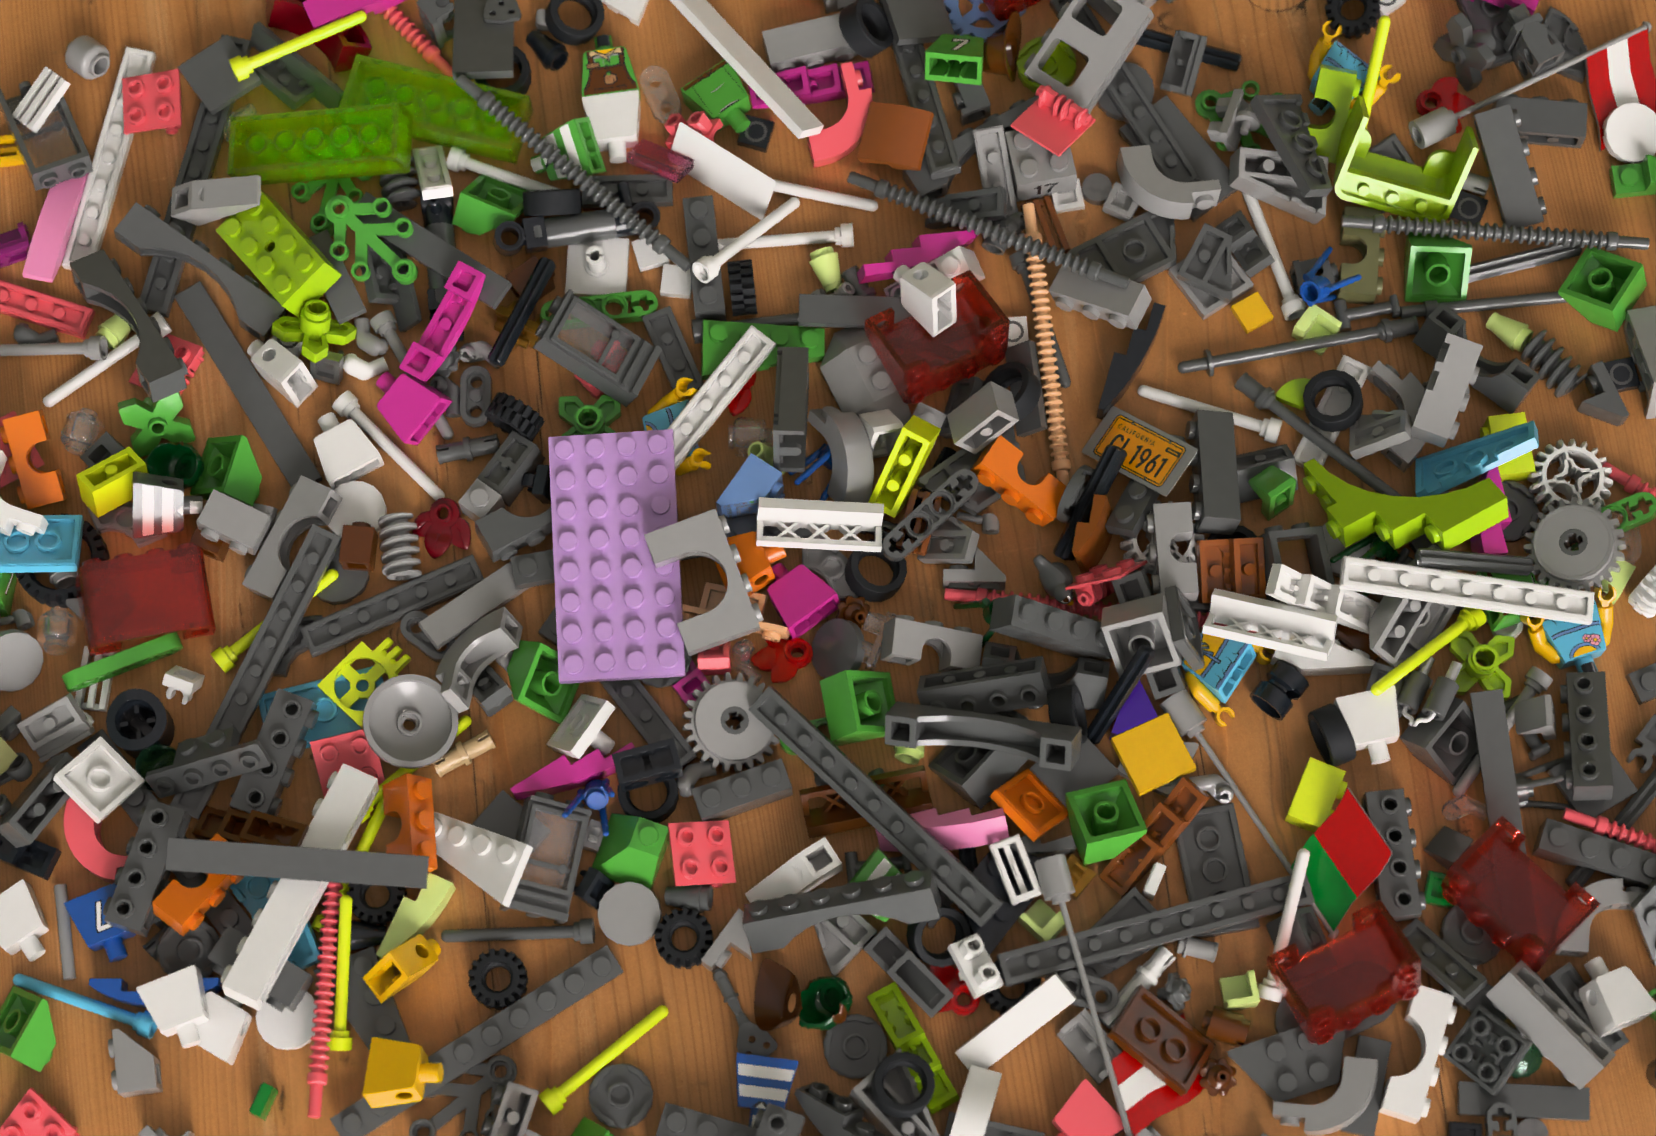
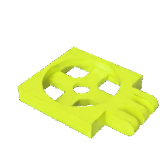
[317,637,411,729]

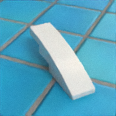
[1265,564,1379,634]

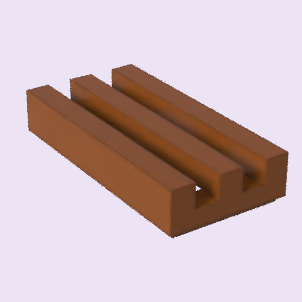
[1020,195,1070,261]
[895,488,943,556]

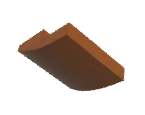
[857,102,934,171]
[1072,494,1113,574]
[1195,537,1266,603]

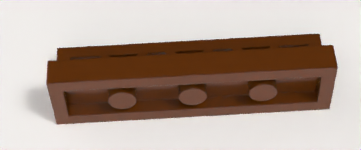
[799,765,933,839]

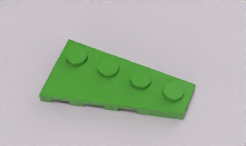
[701,320,825,381]

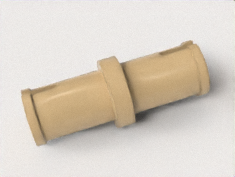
[432,729,496,777]

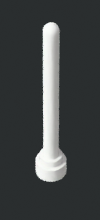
[446,146,582,208]
[773,179,878,212]
[1242,192,1307,321]
[692,197,800,283]
[718,223,854,251]
[43,311,172,407]
[1137,385,1283,444]
[332,390,445,501]
[1258,848,1310,1002]

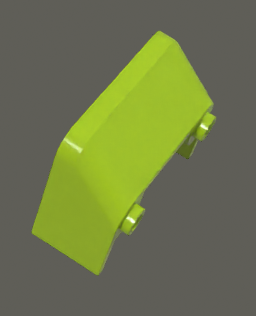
[1333,95,1479,222]

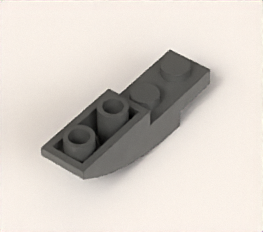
[795,1082,886,1136]

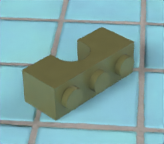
[1336,206,1386,305]

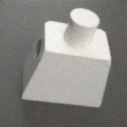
[582,90,641,164]
[893,262,957,337]
[247,339,318,408]
[313,412,385,490]
[1333,685,1400,765]
[0,879,49,962]
[1579,956,1656,1038]
[136,964,209,1048]
[196,991,252,1066]

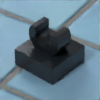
[521,464,551,504]
[573,867,615,910]

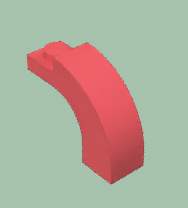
[807,62,873,168]
[63,797,128,884]

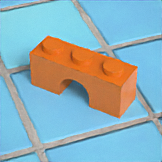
[0,409,68,510]
[971,435,1066,527]
[382,773,438,873]
[152,833,244,937]

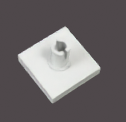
[565,238,630,297]
[546,694,616,759]
[53,736,145,824]

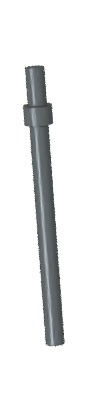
[1400,291,1568,319]

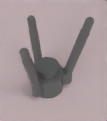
[1515,757,1572,810]

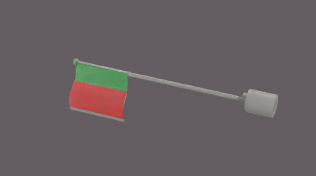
[1160,689,1393,939]

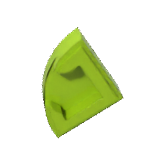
[1275,378,1311,411]

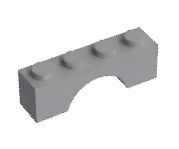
[242,475,343,602]

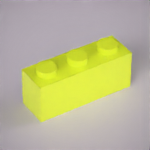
[868,415,941,518]

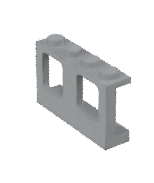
[1024,0,1154,114]

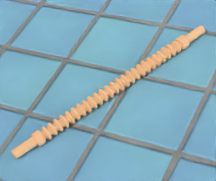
[1022,203,1071,486]

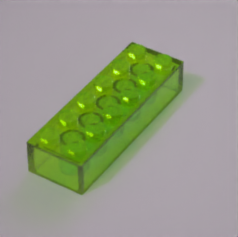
[339,54,533,164]
[227,102,413,185]

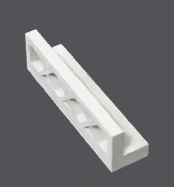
[756,497,884,552]
[1202,588,1338,661]

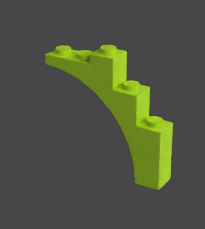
[1303,458,1509,550]

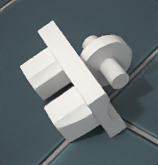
[947,933,1004,999]

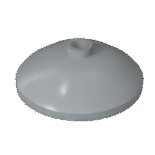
[363,674,458,769]

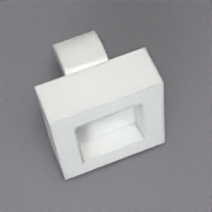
[162,665,205,705]

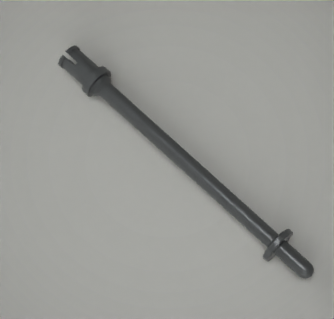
[1177,315,1419,377]
[1235,372,1416,497]

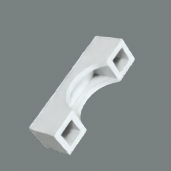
[1379,984,1457,1124]

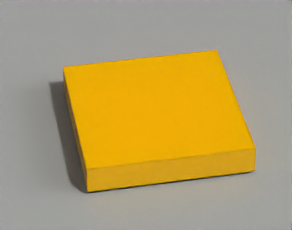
[1110,713,1197,796]

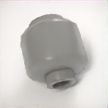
[65,35,110,80]

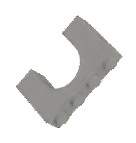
[644,508,764,656]

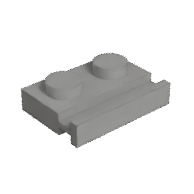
[16,692,95,763]

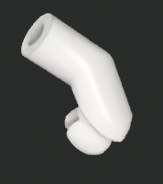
[343,353,389,380]

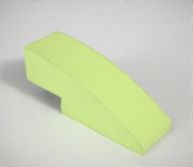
[376,872,456,960]

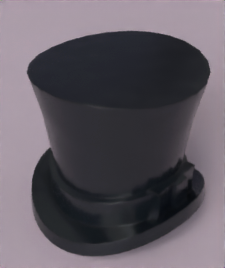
[106,688,175,760]

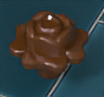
[836,595,870,630]
[1199,1058,1237,1096]

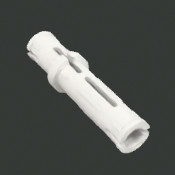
[1098,945,1176,1029]

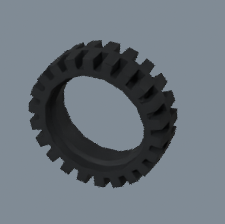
[15,514,110,609]

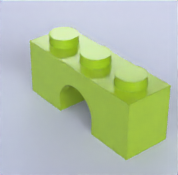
[1308,64,1361,164]

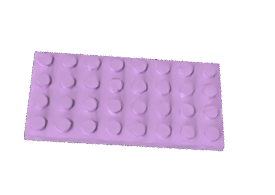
[548,429,686,684]

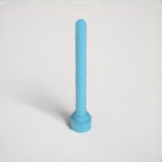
[13,973,157,1039]

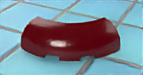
[266,0,372,72]

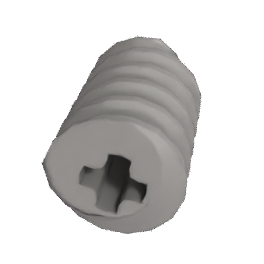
[378,512,422,581]

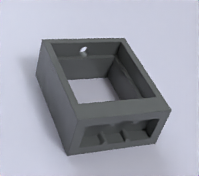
[1258,522,1335,605]

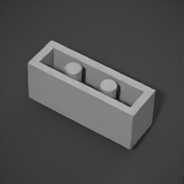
[762,13,858,73]
[1049,265,1152,330]

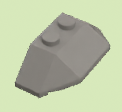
[820,328,912,426]
[1368,545,1457,667]

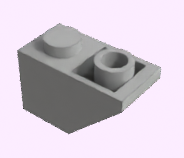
[108,1029,163,1098]

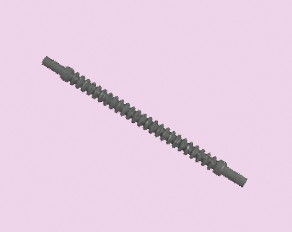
[456,74,693,272]
[847,171,1131,289]
[1341,214,1649,251]

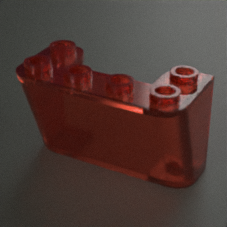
[864,270,1010,404]
[75,543,216,656]
[1441,816,1600,973]
[1266,899,1421,1045]

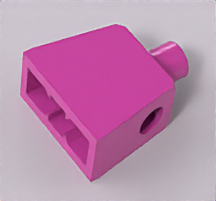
[376,372,453,446]
[767,563,840,639]

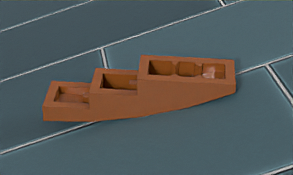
[1099,777,1210,897]

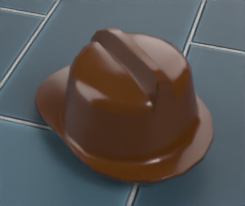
[983,11,1022,82]

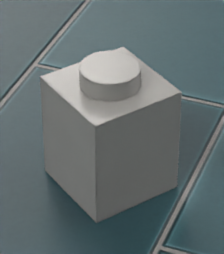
[458,478,506,522]

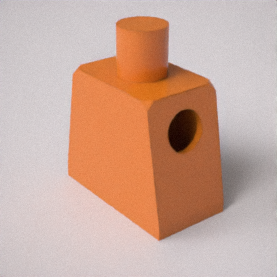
[714,531,787,596]

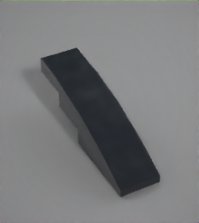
[1096,303,1166,419]
[0,834,62,881]

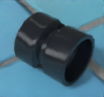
[1250,660,1309,720]

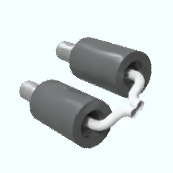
[1397,657,1462,727]

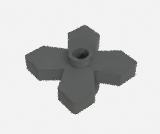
[1433,12,1496,92]

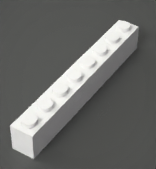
[221,763,379,1011]

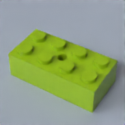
[215,190,342,319]

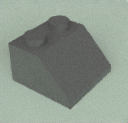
[1400,697,1478,786]

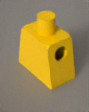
[363,934,441,1004]
[363,1037,444,1108]

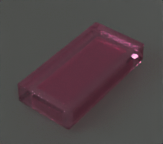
[627,139,694,184]

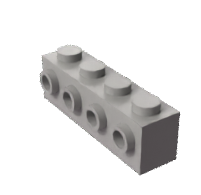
[1486,960,1616,1090]

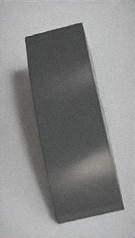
[309,229,367,325]
[863,926,954,1018]

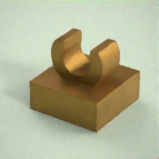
[1067,854,1097,900]

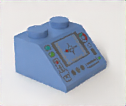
[716,453,785,519]

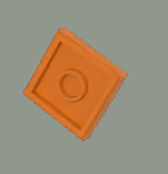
[989,768,1069,843]

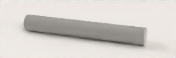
[54,884,76,980]

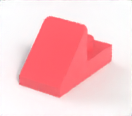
[697,641,731,675]

